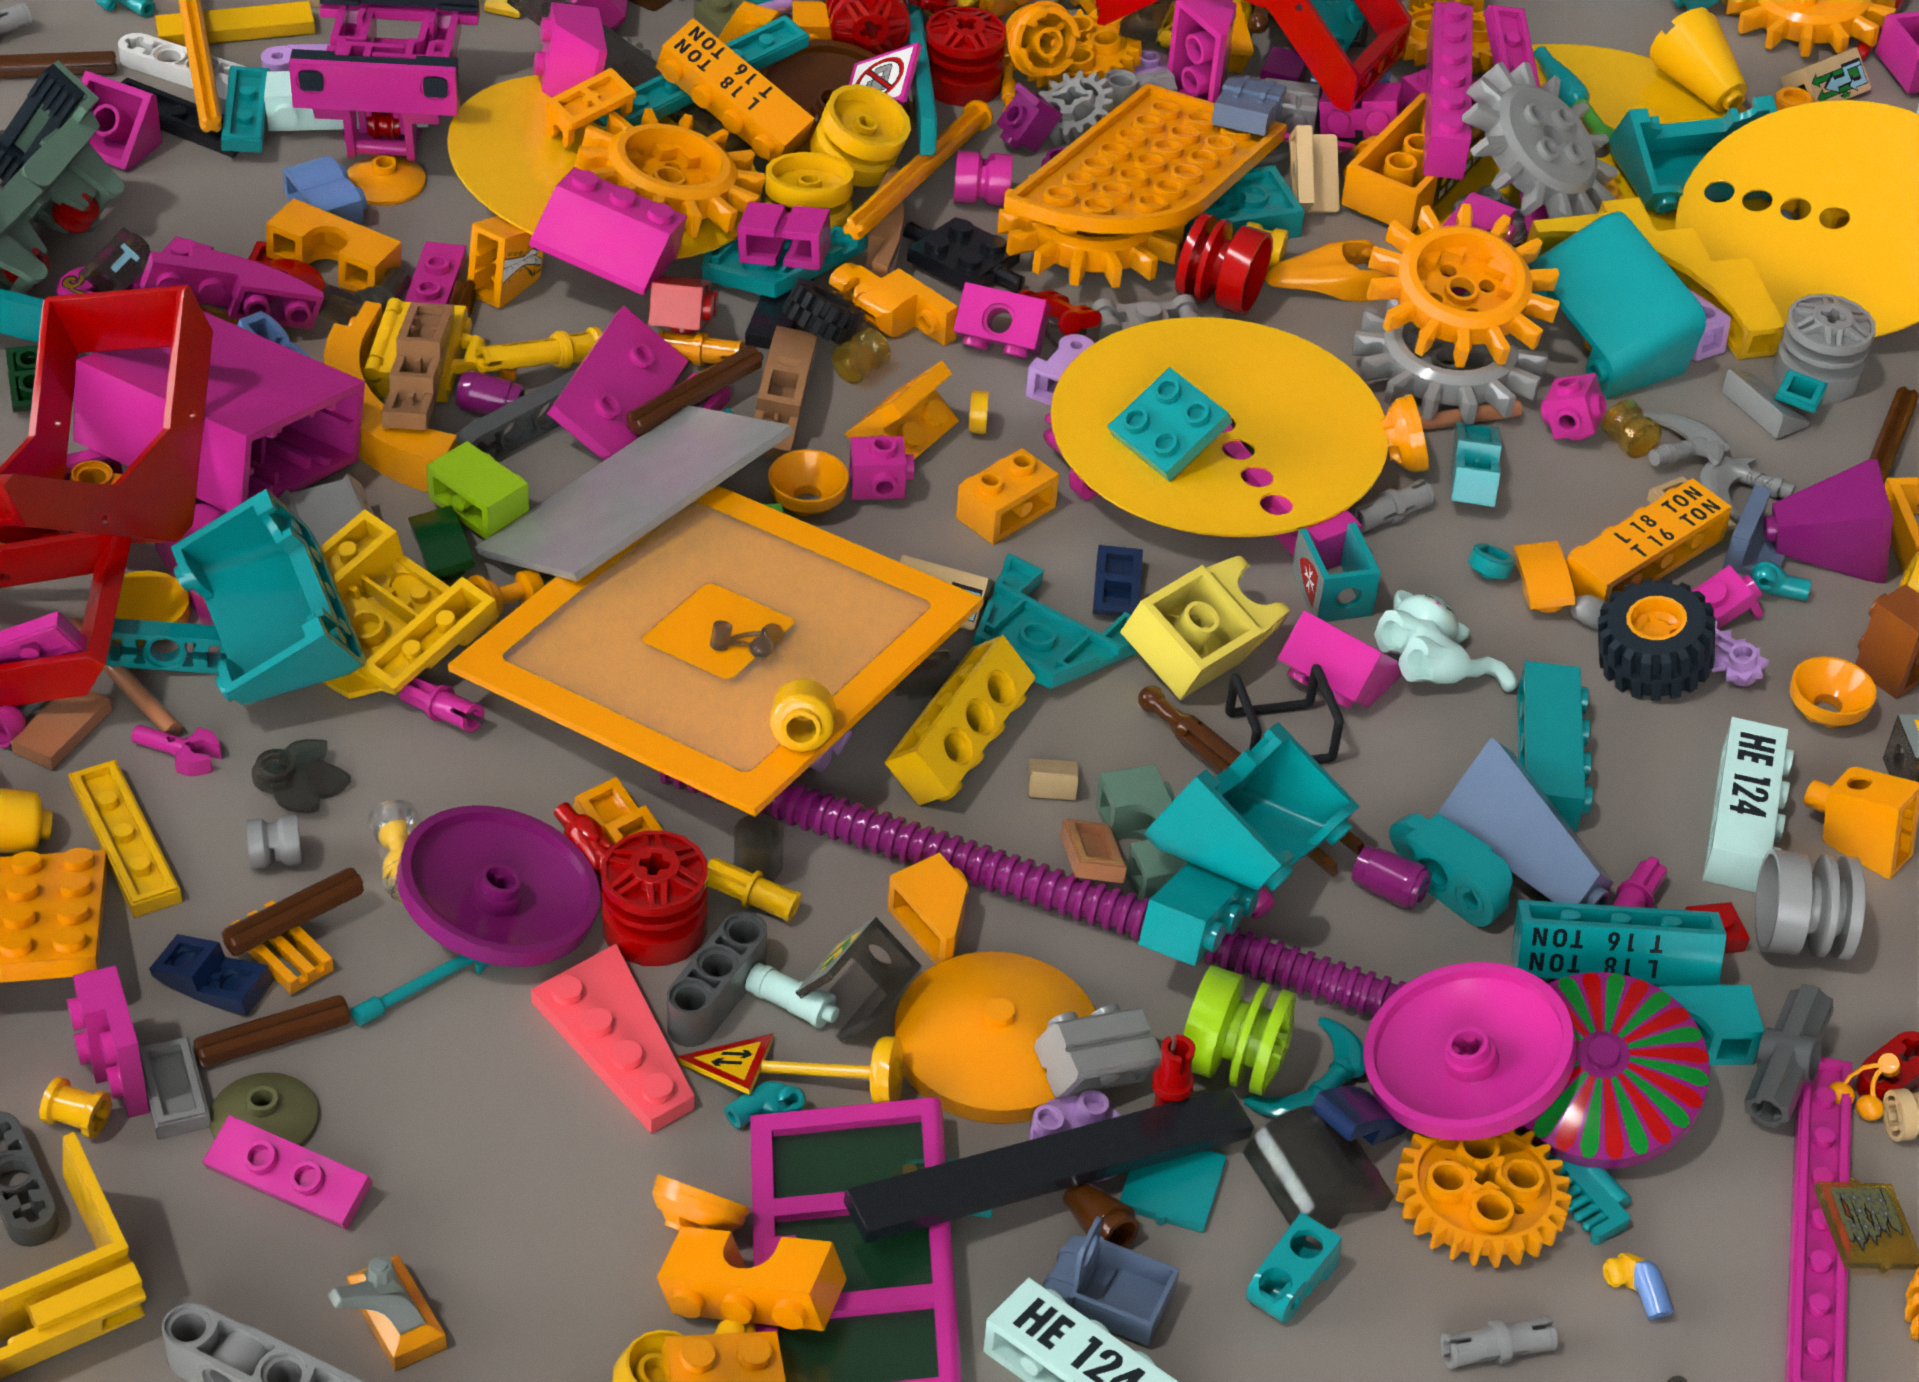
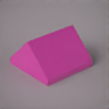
[81,70,162,172]

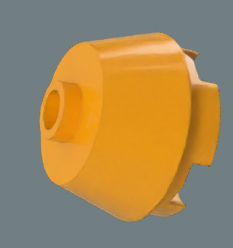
[1004,1,1080,78]

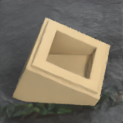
[1028,758,1079,801]

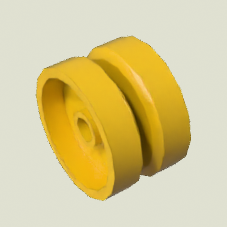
[810,84,911,187]
[765,152,854,240]

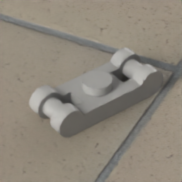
[1091,294,1201,340]

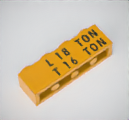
[656,18,815,162]
[1566,478,1732,603]

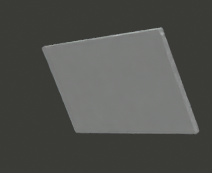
[474,405,793,581]

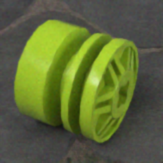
[1183,965,1297,1096]

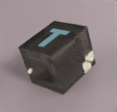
[80,227,151,292]

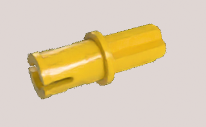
[707,857,802,923]

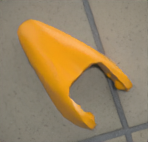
[1265,239,1392,302]

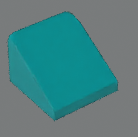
[1774,369,1828,414]

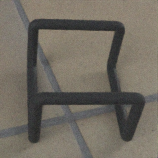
[1225,664,1344,764]

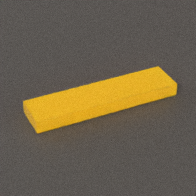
[155,1,315,46]
[68,759,182,918]

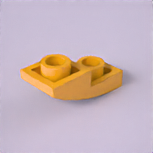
[1513,540,1575,613]

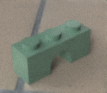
[1096,764,1188,900]

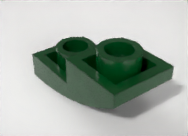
[6,345,38,412]
[408,505,476,580]

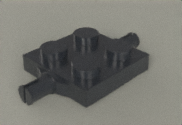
[903,217,1025,292]

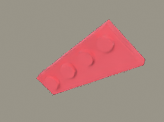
[531,944,695,1134]

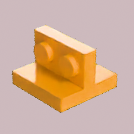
[844,360,959,460]

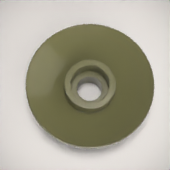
[210,1073,319,1146]

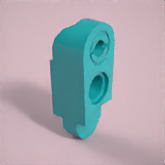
[1389,813,1513,927]

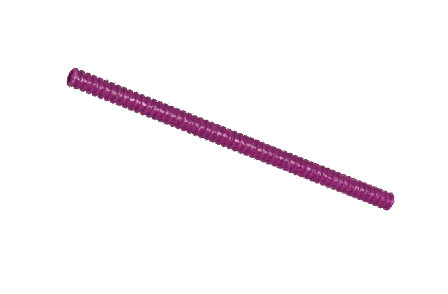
[659,771,1407,1019]

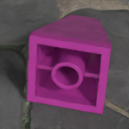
[1763,459,1893,583]

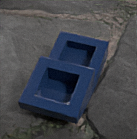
[1092,545,1143,617]
[149,934,274,1016]
[1311,1086,1406,1145]

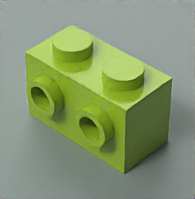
[426,441,529,539]

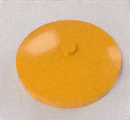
[894,951,1096,1124]

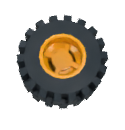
[1598,578,1715,701]

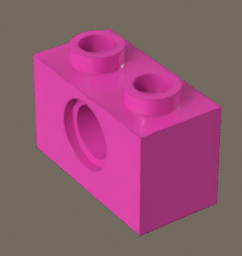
[953,282,1052,359]

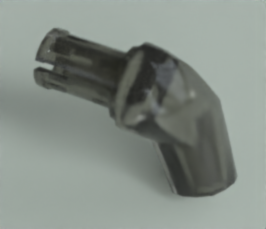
[318,267,411,326]

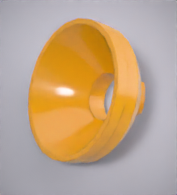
[1381,394,1429,473]
[768,449,849,517]
[1790,656,1877,728]
[652,1174,751,1232]

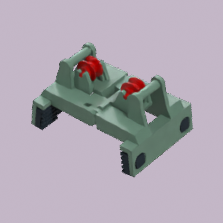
[0,60,124,295]

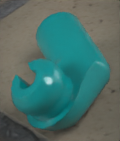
[95,0,155,18]
[1751,561,1811,601]
[724,1081,806,1129]

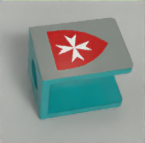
[1292,522,1381,622]

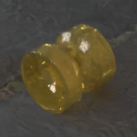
[832,327,891,384]
[1602,399,1662,458]

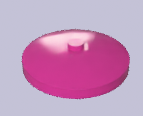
[1363,962,1577,1141]

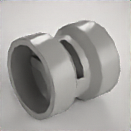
[246,815,302,869]

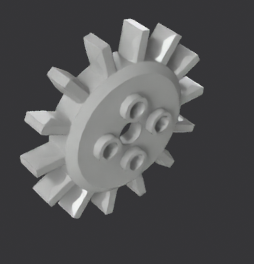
[1462,62,1618,219]
[1352,290,1548,425]

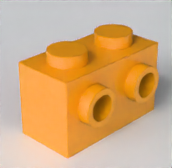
[956,448,1059,545]

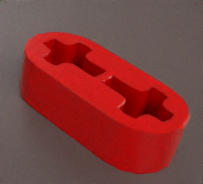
[1855,1031,1919,1102]

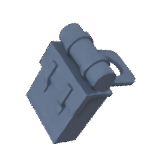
[1211,74,1287,136]
[1043,1216,1180,1346]

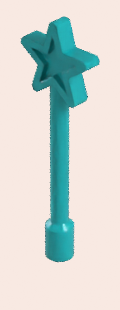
[351,954,489,1026]

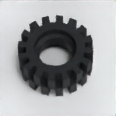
[782,278,865,346]

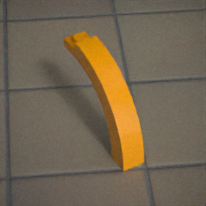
[324,301,458,492]

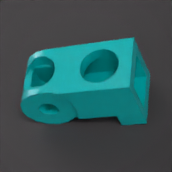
[1246,1212,1342,1323]

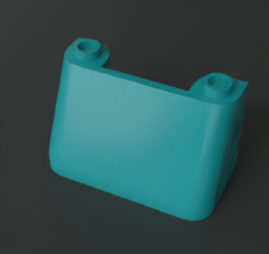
[1608,95,1777,214]
[1527,211,1706,400]
[171,489,366,705]
[1144,722,1360,892]

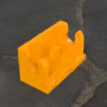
[545,68,636,147]

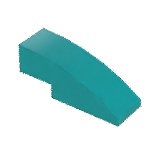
[1451,421,1502,507]

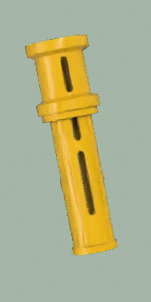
[475,326,602,373]

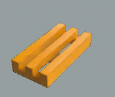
[230,900,334,995]

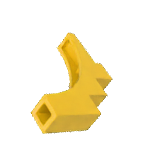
[1526,197,1785,360]

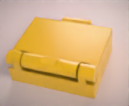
[363,298,486,402]

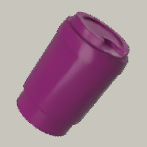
[456,370,525,415]
[1351,845,1432,909]

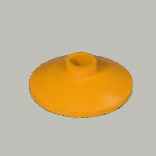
[347,155,426,206]

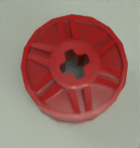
[825,0,911,56]
[925,6,1006,107]
[1175,213,1273,316]
[601,830,708,966]

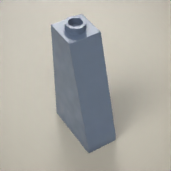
[1436,737,1614,905]

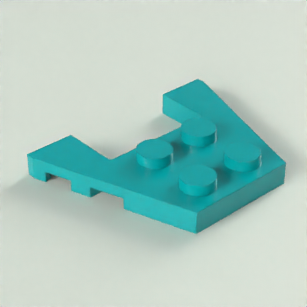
[701,226,868,298]
[972,553,1138,689]

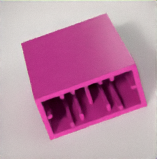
[73,311,365,512]

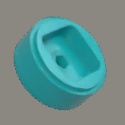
[1468,543,1515,579]

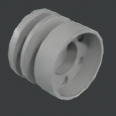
[1773,294,1875,404]
[1755,849,1866,960]

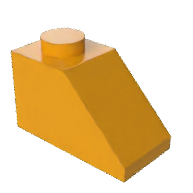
[887,852,969,964]

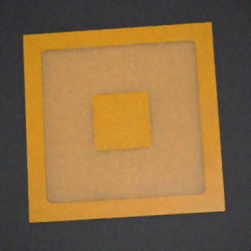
[448,485,983,817]

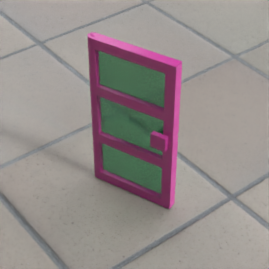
[750,1097,963,1382]

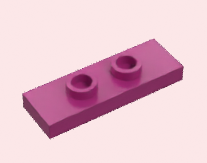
[404,241,467,304]
[202,1115,373,1230]

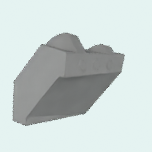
[279,473,375,546]

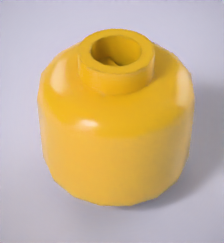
[770,678,836,752]
[0,788,52,855]

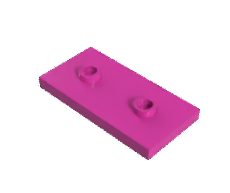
[546,305,689,461]

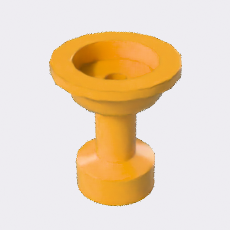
[468,569,544,629]

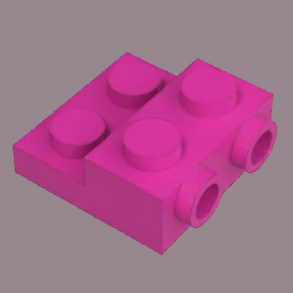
[67,965,150,1118]

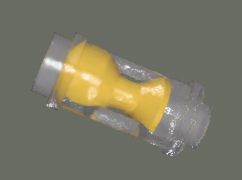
[368,800,418,903]

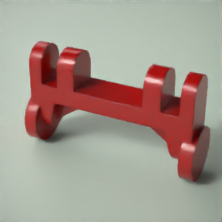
[1019,290,1102,335]

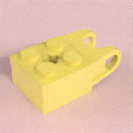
[1120,556,1291,700]

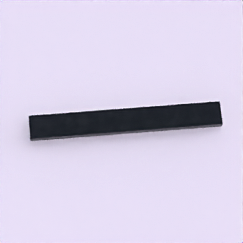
[843,1087,1254,1244]

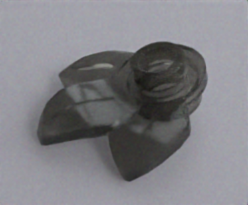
[251,739,351,814]

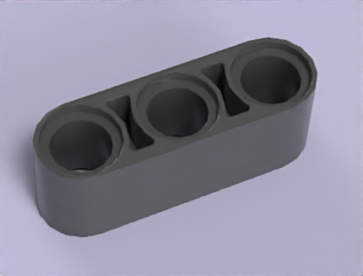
[667,912,767,1047]

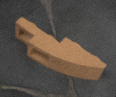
[754,326,818,459]

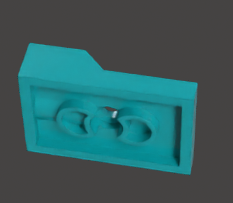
[1184,165,1305,239]

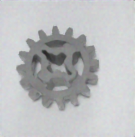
[1038,70,1118,146]

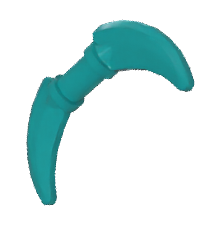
[1243,1017,1365,1120]

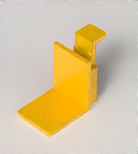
[0,1131,147,1379]

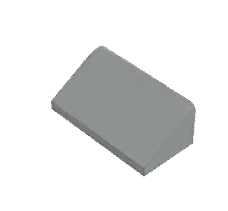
[1722,369,1810,439]

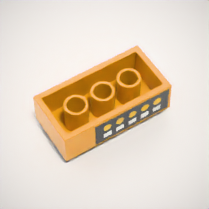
[1341,92,1485,232]

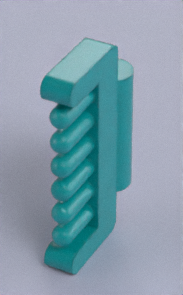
[1548,1154,1632,1245]

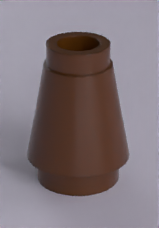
[1063,1183,1139,1248]

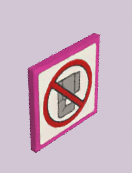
[849,42,922,106]

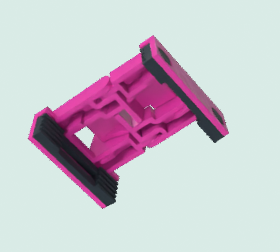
[289,0,480,161]

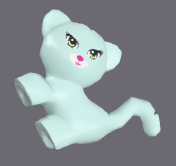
[1374,590,1518,692]

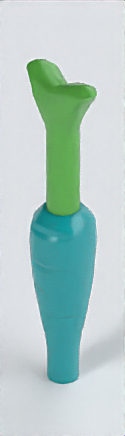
[1533,46,1615,145]

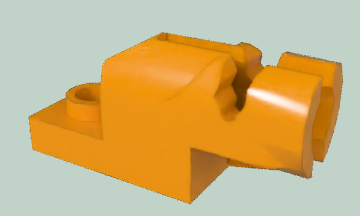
[828,262,958,346]

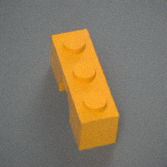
[266,198,402,300]
[656,1226,847,1331]

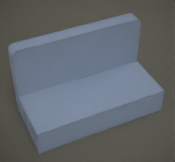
[1722,484,1786,577]

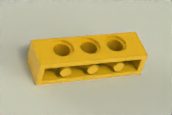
[884,635,1036,806]

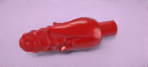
[553,802,613,879]

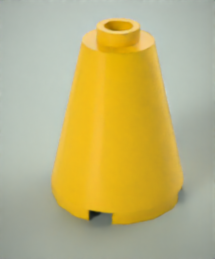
[1649,7,1748,112]

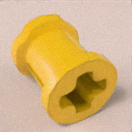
[39,1076,112,1139]

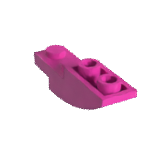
[140,246,324,330]

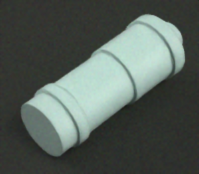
[745,963,839,1028]

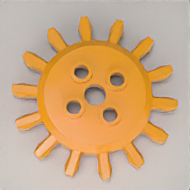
[1725,0,1896,57]
[575,108,765,238]
[997,174,1185,288]
[1367,203,1560,368]

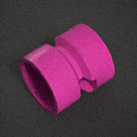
[953,150,1013,206]

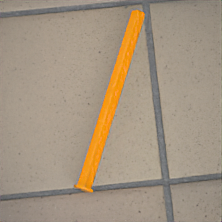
[178,0,222,133]
[843,100,993,240]

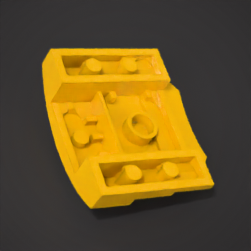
[320,509,500,699]

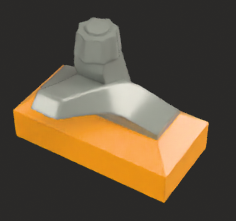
[328,1254,447,1371]

